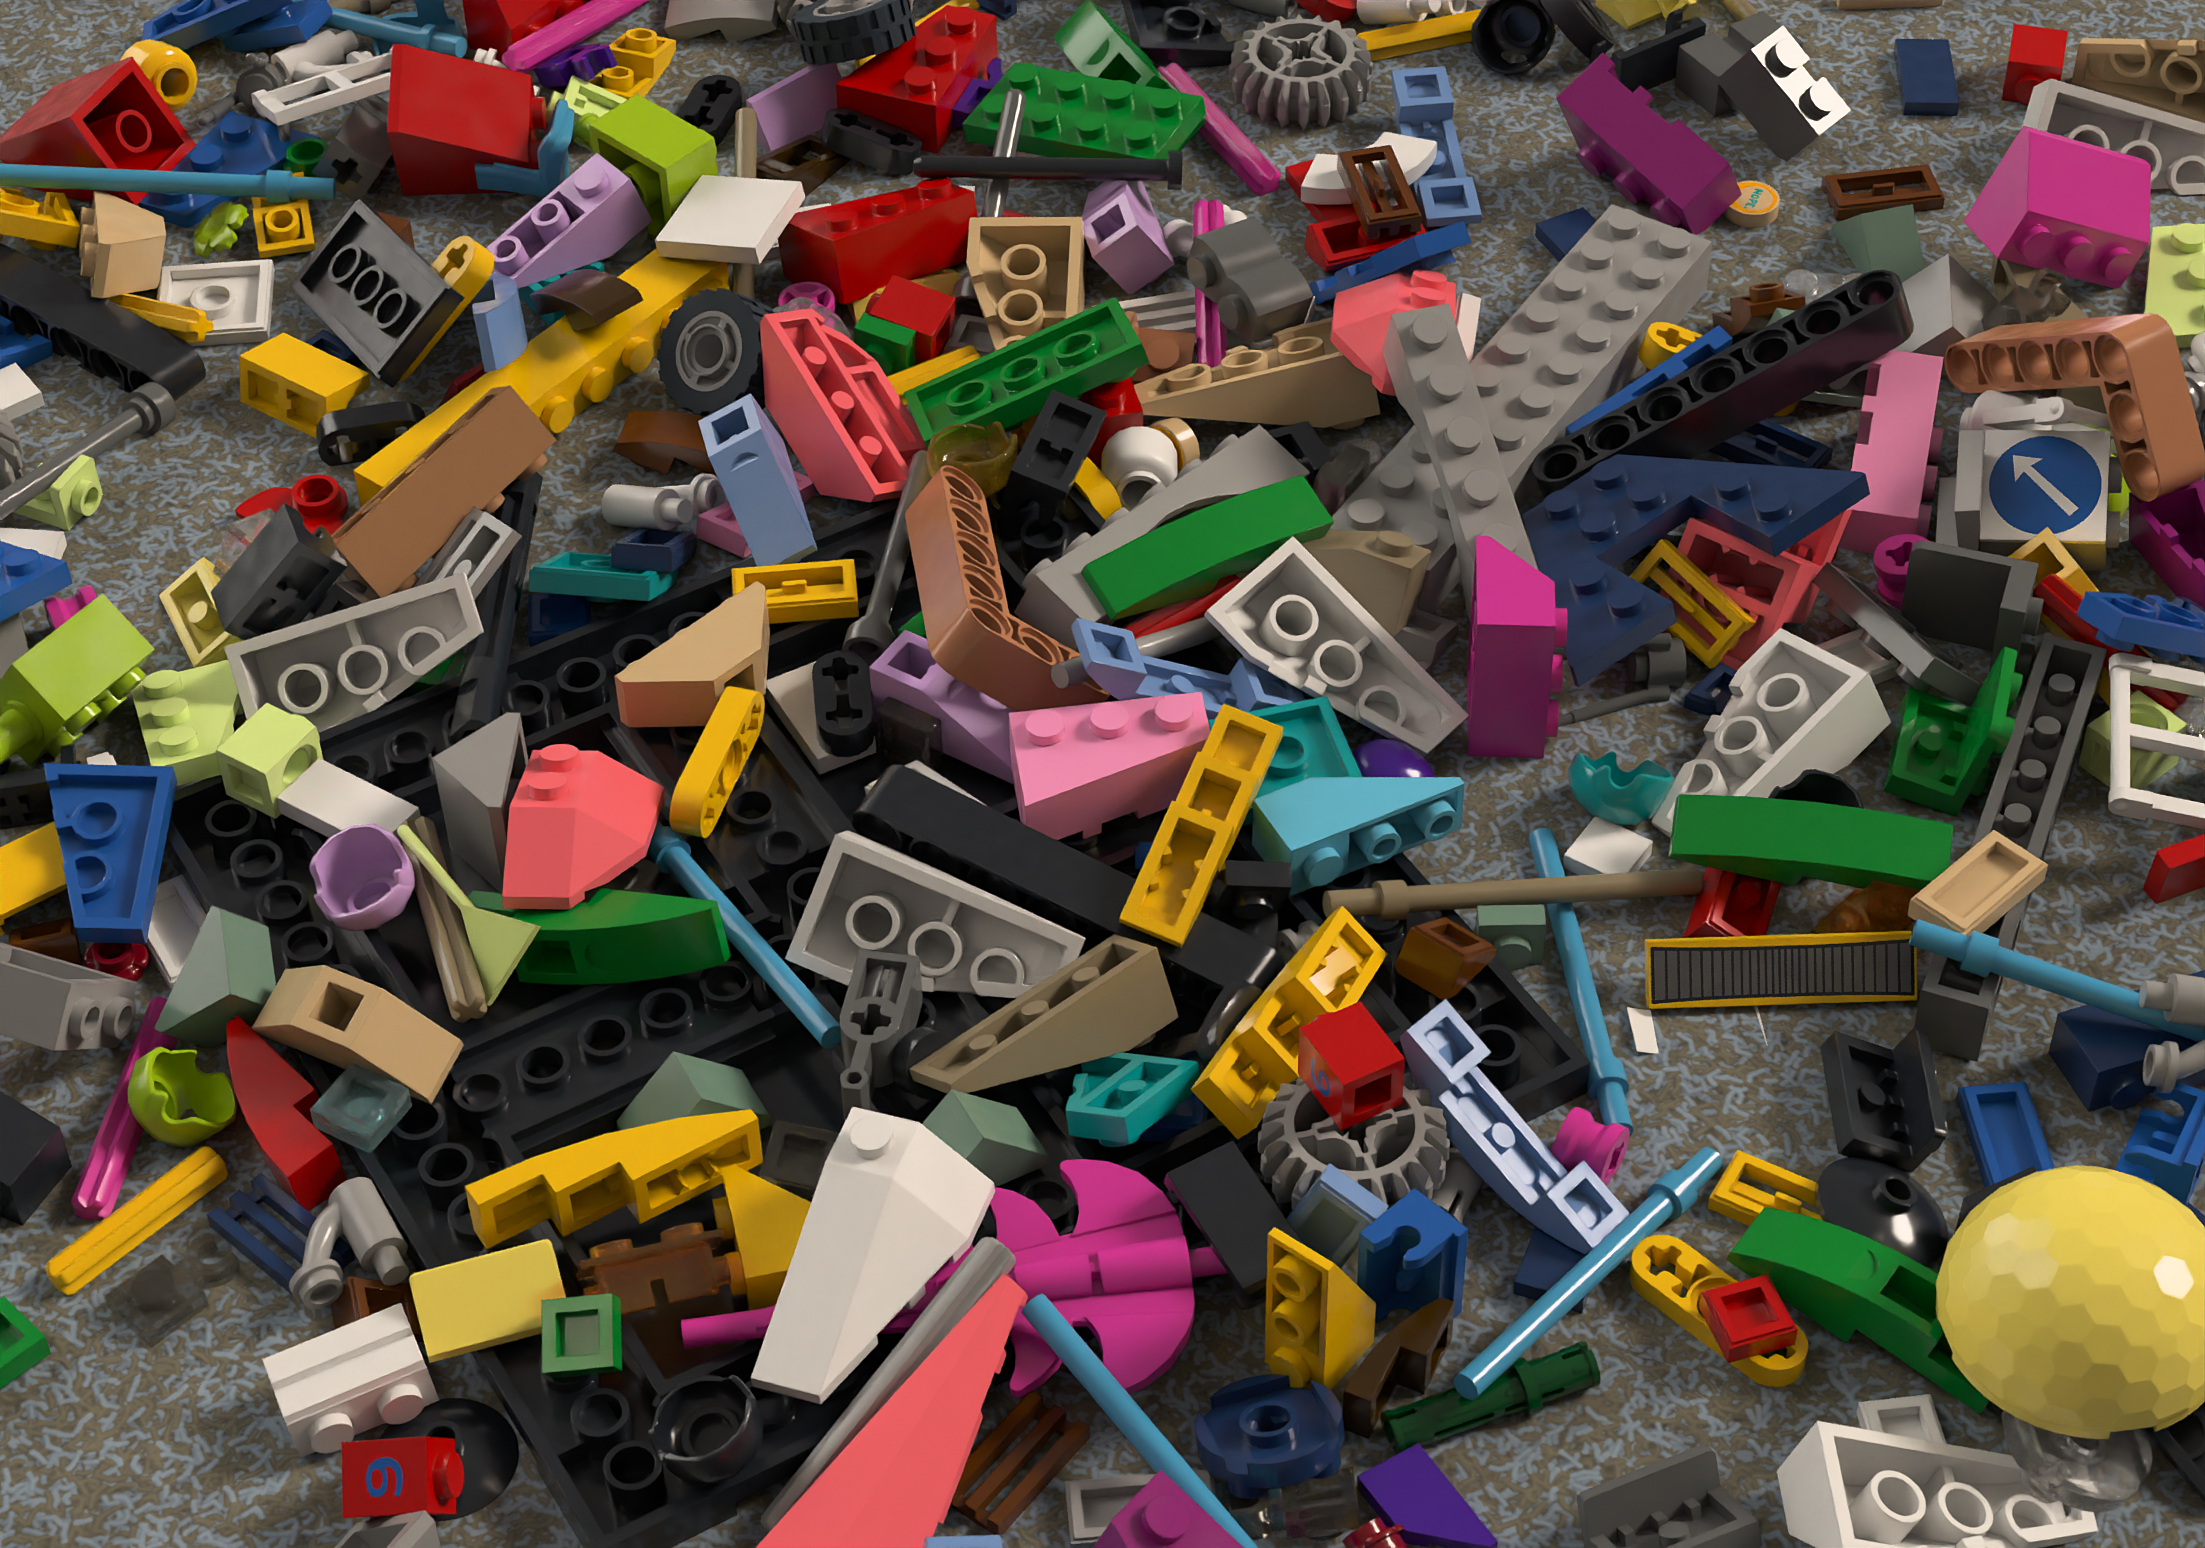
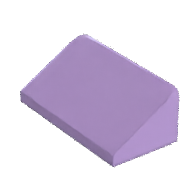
[746,63,842,152]

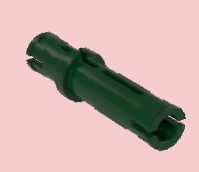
[1380,1341,1601,1455]

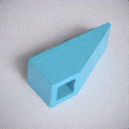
[1252,777,1465,896]

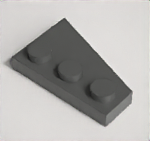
[1812,562,1983,707]

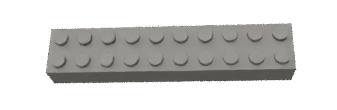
[1329,204,1712,614]

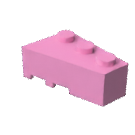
[1838,350,1944,554]
[1009,692,1210,840]

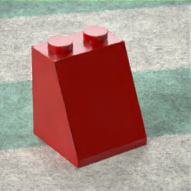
[387,44,547,196]
[0,56,196,206]

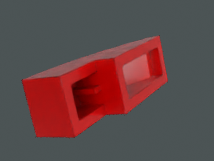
[226,1015,348,1212]

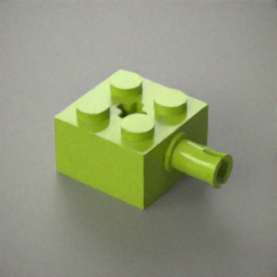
[572,94,718,240]
[0,593,155,766]

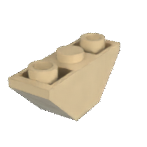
[78,190,166,298]
[614,581,770,727]
[252,965,464,1104]

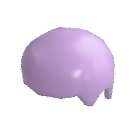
[309,824,415,931]

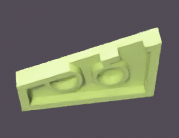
[2143,223,2205,348]
[131,660,244,786]

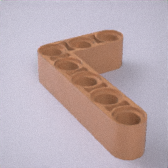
[1944,313,2205,502]
[905,465,1111,712]

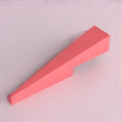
[755,1273,1028,1548]

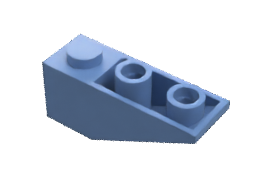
[698,393,817,567]

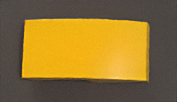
[588,28,676,100]
[251,172,316,259]

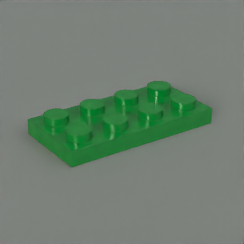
[962,62,1206,159]
[903,297,1150,460]

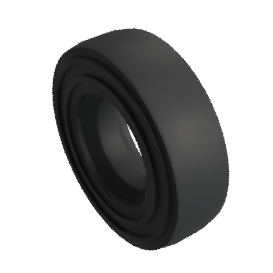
[1540,0,1615,59]

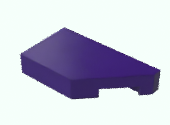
[1356,1443,1498,1548]

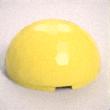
[1936,1165,2205,1439]

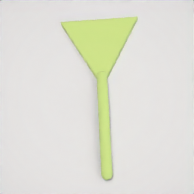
[397,825,541,1006]

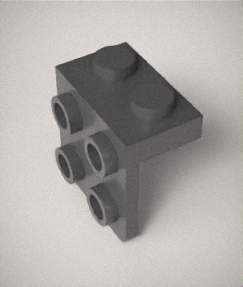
[1901,540,2044,681]

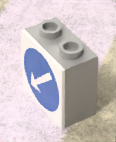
[1980,430,2122,570]

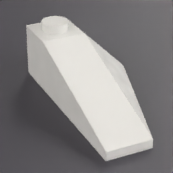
[2022,78,2205,195]
[1204,537,1469,758]
[224,572,484,733]
[1651,628,1891,838]
[785,830,1086,998]
[751,1107,995,1404]
[1777,1421,2098,1548]

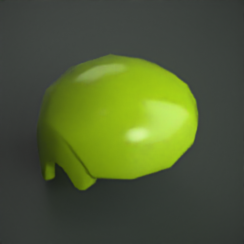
[128,1047,238,1148]

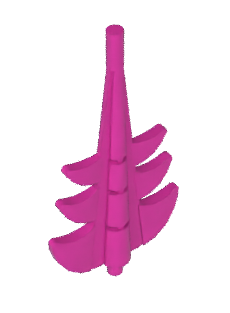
[681,1159,1226,1398]

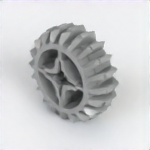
[1229,14,1373,131]
[1258,1072,1450,1212]

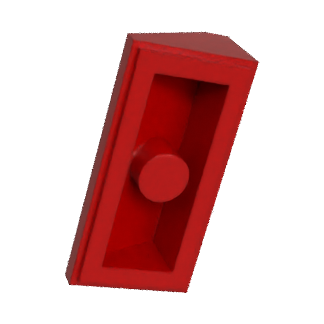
[1304,205,1426,272]
[1683,867,1782,938]

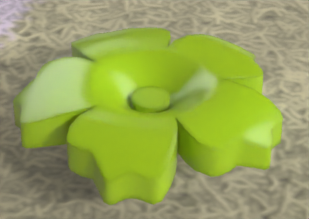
[193,201,249,258]

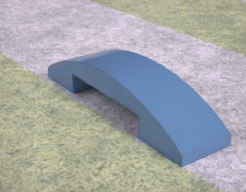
[1391,66,1482,227]
[472,273,528,372]
[1071,618,1305,720]
[1399,999,1630,1255]

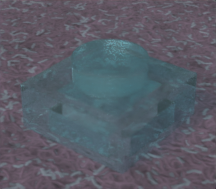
[310,1063,412,1154]

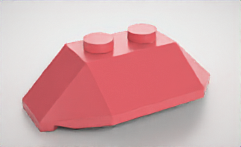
[1330,269,1456,397]
[760,308,929,502]
[502,744,665,910]

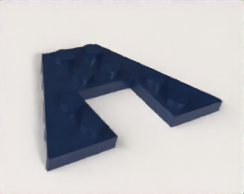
[1522,454,1870,687]

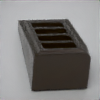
[756,134,851,197]

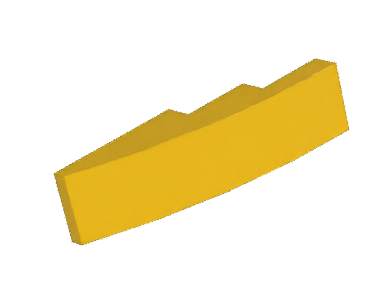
[1119,703,1284,948]
[1191,905,1387,1139]
[465,1109,763,1249]

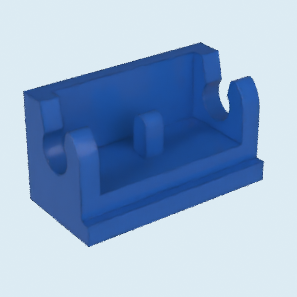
[2115,1082,2205,1207]
[1357,1188,1468,1324]

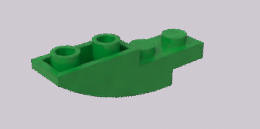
[1054,0,1206,151]
[468,888,731,985]
[1726,1207,1990,1414]

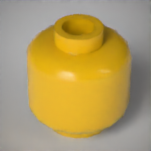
[120,39,198,112]

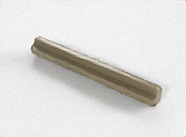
[401,816,488,1023]

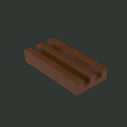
[1337,145,1422,239]
[1821,164,1945,221]
[950,1391,1090,1537]

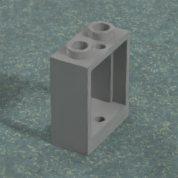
[0,942,137,1051]

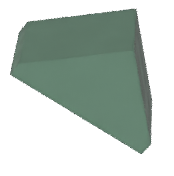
[1831,204,1925,282]
[154,905,276,1048]
[616,1051,771,1131]
[922,1089,1049,1187]

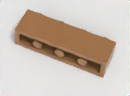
[331,385,556,601]

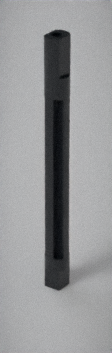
[450,472,543,745]

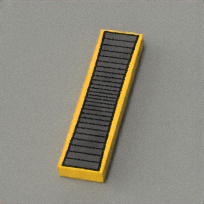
[1644,931,1917,1009]

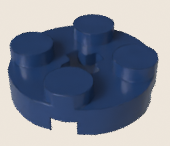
[1194,1374,1345,1499]

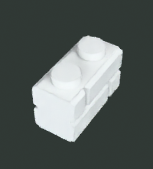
[262,1303,439,1457]

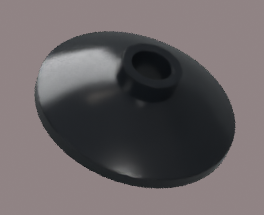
[1815,1157,1948,1267]
[379,1398,519,1521]

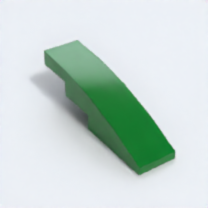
[1081,475,1334,621]
[1668,794,1954,890]

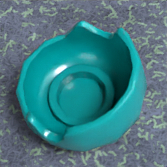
[1568,751,1675,826]

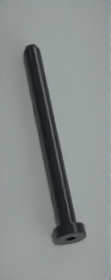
[914,151,1182,190]

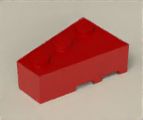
[835,5,998,154]
[777,178,978,305]

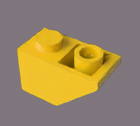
[712,1166,811,1311]

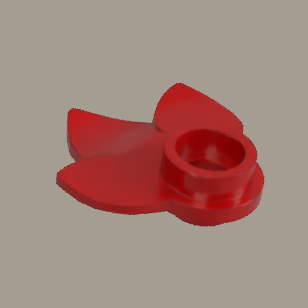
[235,474,349,535]

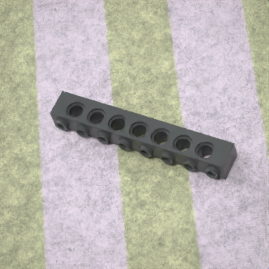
[1913,633,2107,1062]

